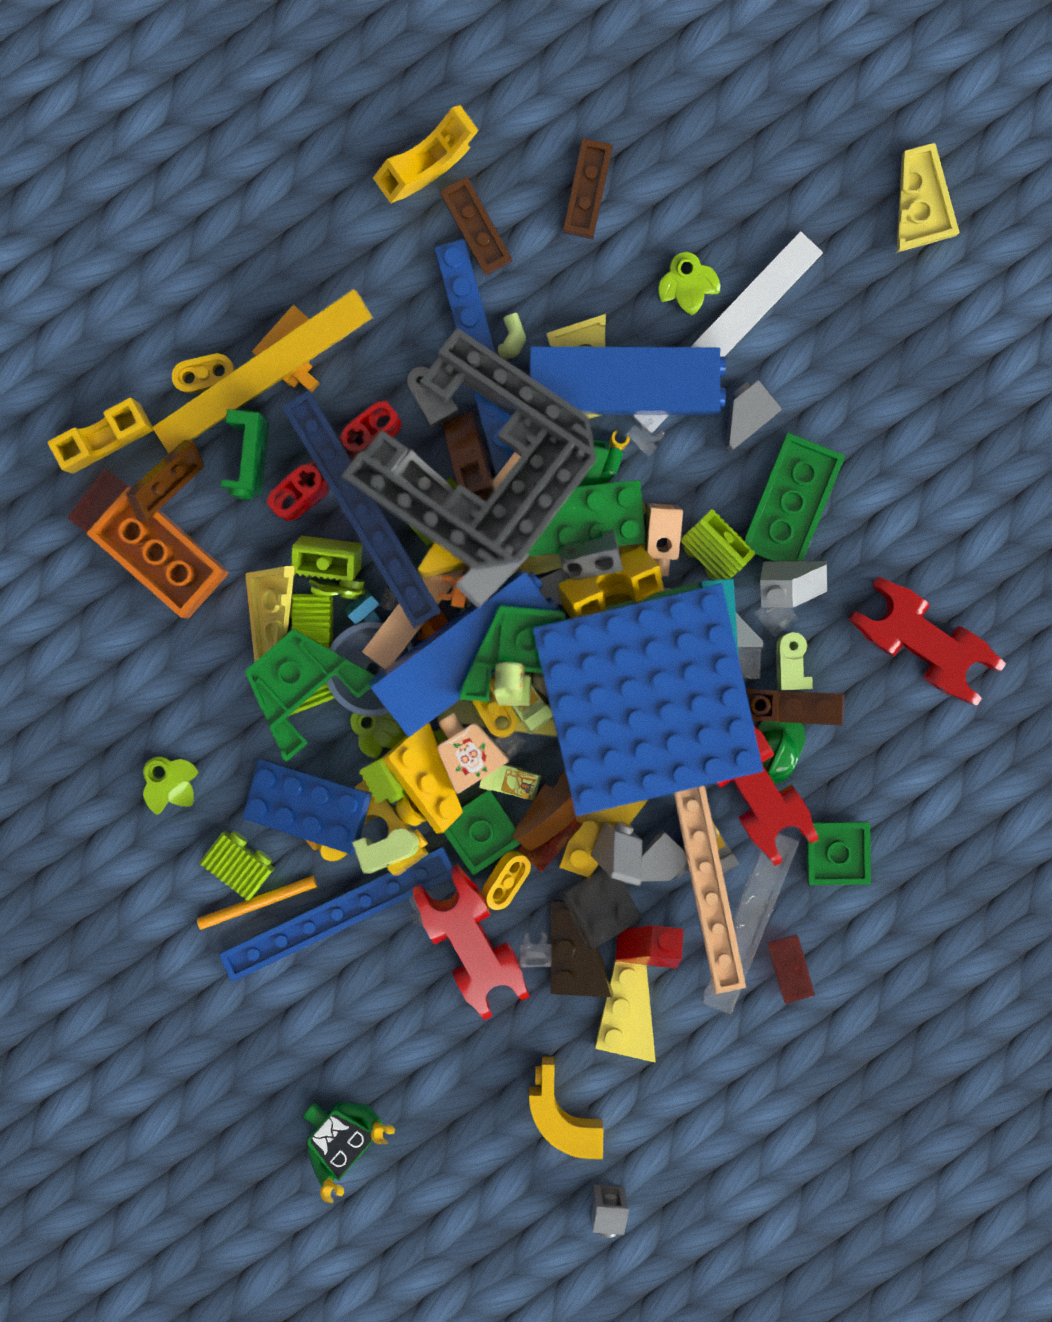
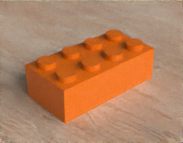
[86,486,230,618]

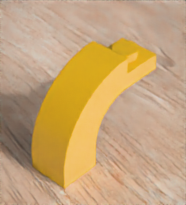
[373,105,478,203]
[529,1056,603,1159]

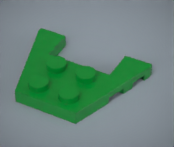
[458,605,566,702]
[245,629,376,762]

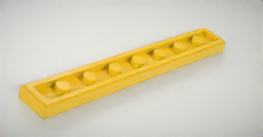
[152,290,373,453]

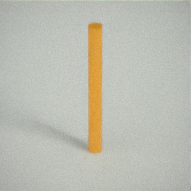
[197,876,317,930]

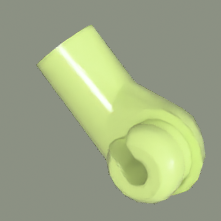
[498,313,526,360]

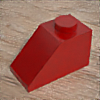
[615,925,684,969]

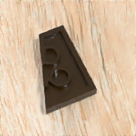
[551,900,614,998]

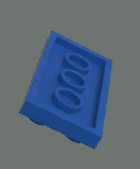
[242,759,372,854]

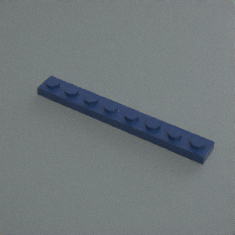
[281,390,442,628]

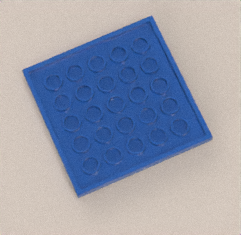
[532,584,763,816]

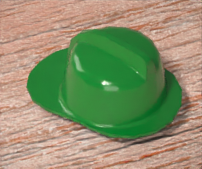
[757,721,806,784]

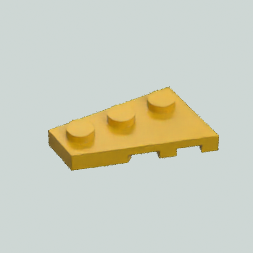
[382,723,463,834]
[559,799,648,878]

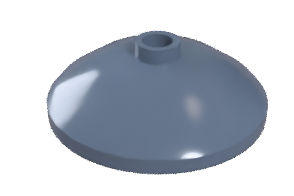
[327,622,414,716]

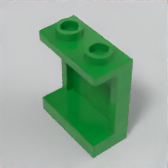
[220,409,270,500]

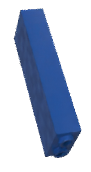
[529,347,726,415]
[368,568,561,737]

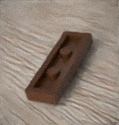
[563,138,613,239]
[440,177,512,276]
[125,440,204,521]

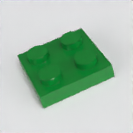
[444,790,519,875]
[806,821,871,885]

